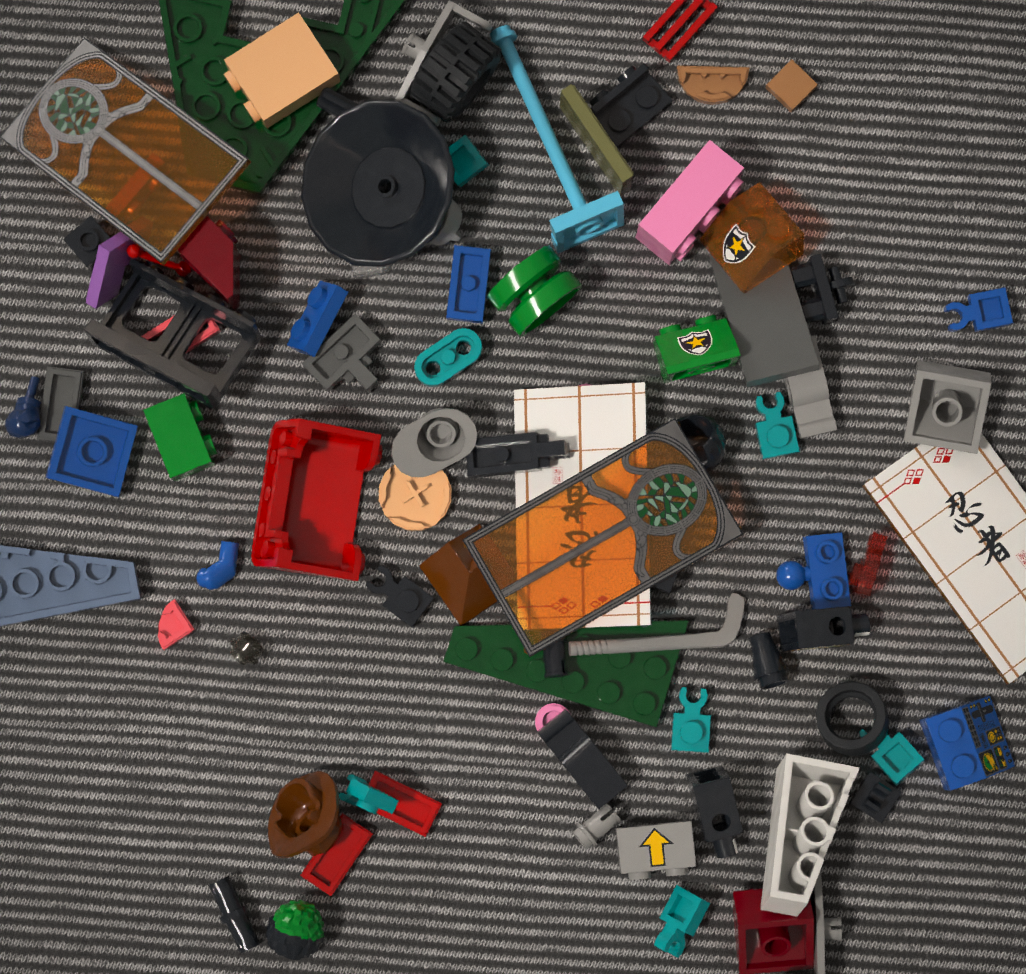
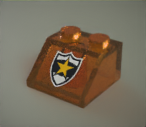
[700,182,804,294]

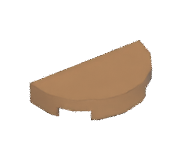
[676,66,750,105]

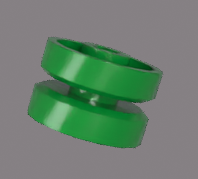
[487,245,582,337]

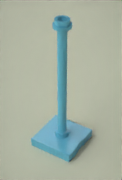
[490,25,624,254]

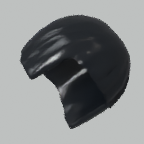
[663,415,726,473]

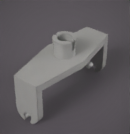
[394,0,493,125]
[811,870,842,974]

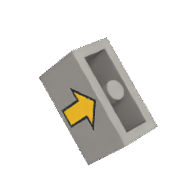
[615,820,696,880]

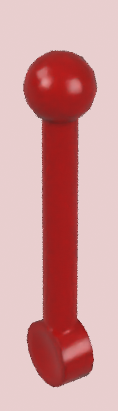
[126,244,191,277]

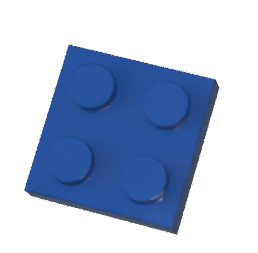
[45,406,138,497]

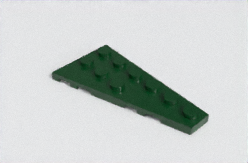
[443,621,689,727]

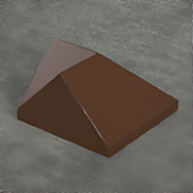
[419,524,517,626]

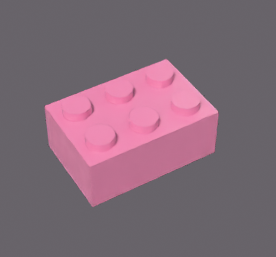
[635,140,744,265]

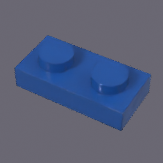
[446,245,491,324]
[287,281,348,357]

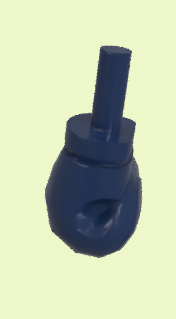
[5,376,41,439]

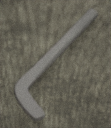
[568,593,744,656]

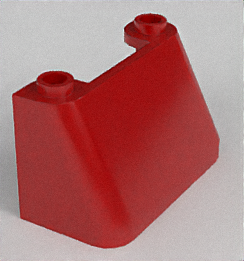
[251,418,383,581]

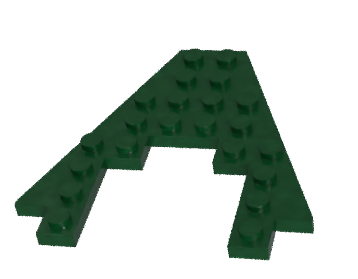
[159,0,408,195]

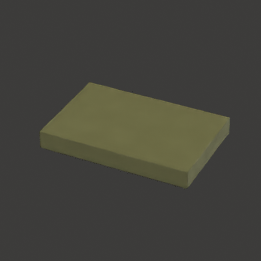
[560,84,634,197]

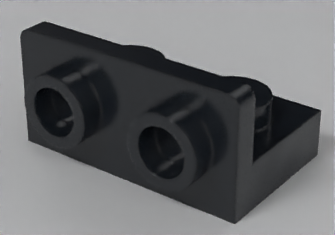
[590,63,672,149]

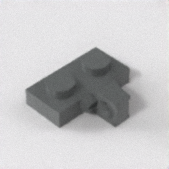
[302,314,382,393]

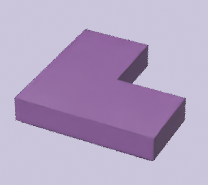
[86,217,155,309]

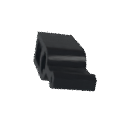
[537,708,628,809]

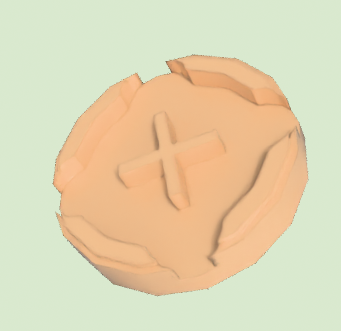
[379,464,452,531]

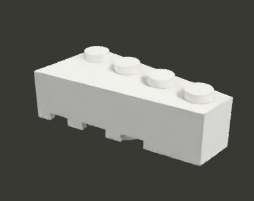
[760,753,860,917]

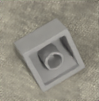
[904,360,992,454]

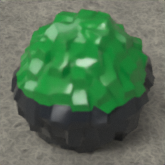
[266,900,325,960]

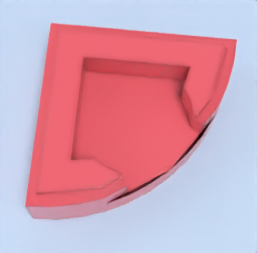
[158,599,196,651]

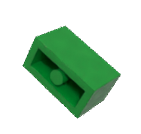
[143,393,218,482]

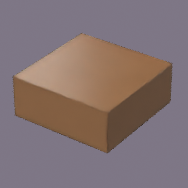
[765,59,818,113]

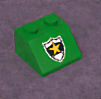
[653,315,740,384]

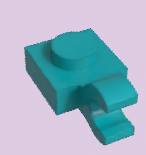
[339,774,399,814]
[654,885,711,958]

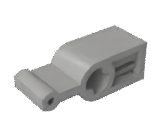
[784,335,837,439]

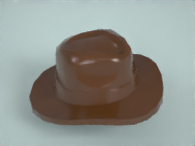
[268,771,342,859]

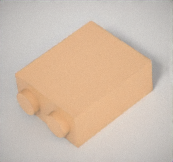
[224,12,341,128]

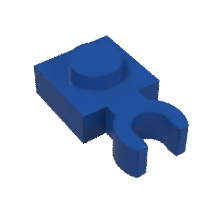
[943,287,1013,332]

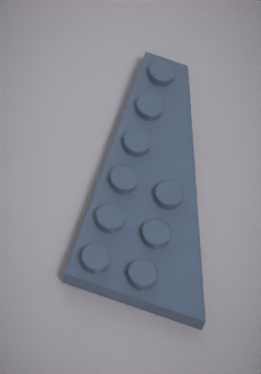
[0,545,142,627]

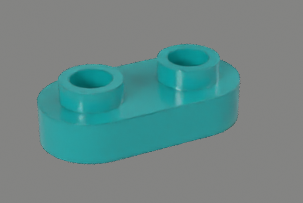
[414,328,482,387]

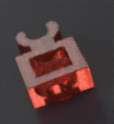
[848,532,888,598]

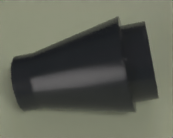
[749,632,790,690]

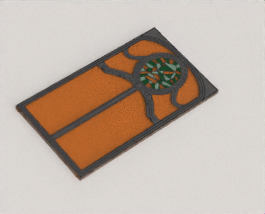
[0,37,251,265]
[462,418,743,657]

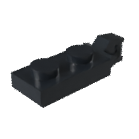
[466,432,570,478]

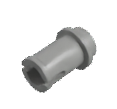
[572,803,621,849]

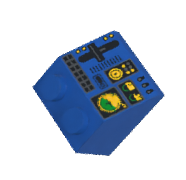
[919,696,1015,791]

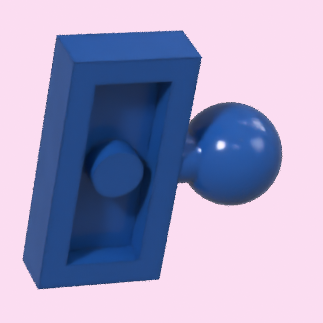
[776,532,851,610]

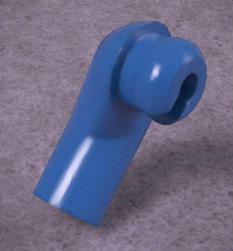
[196,541,239,590]

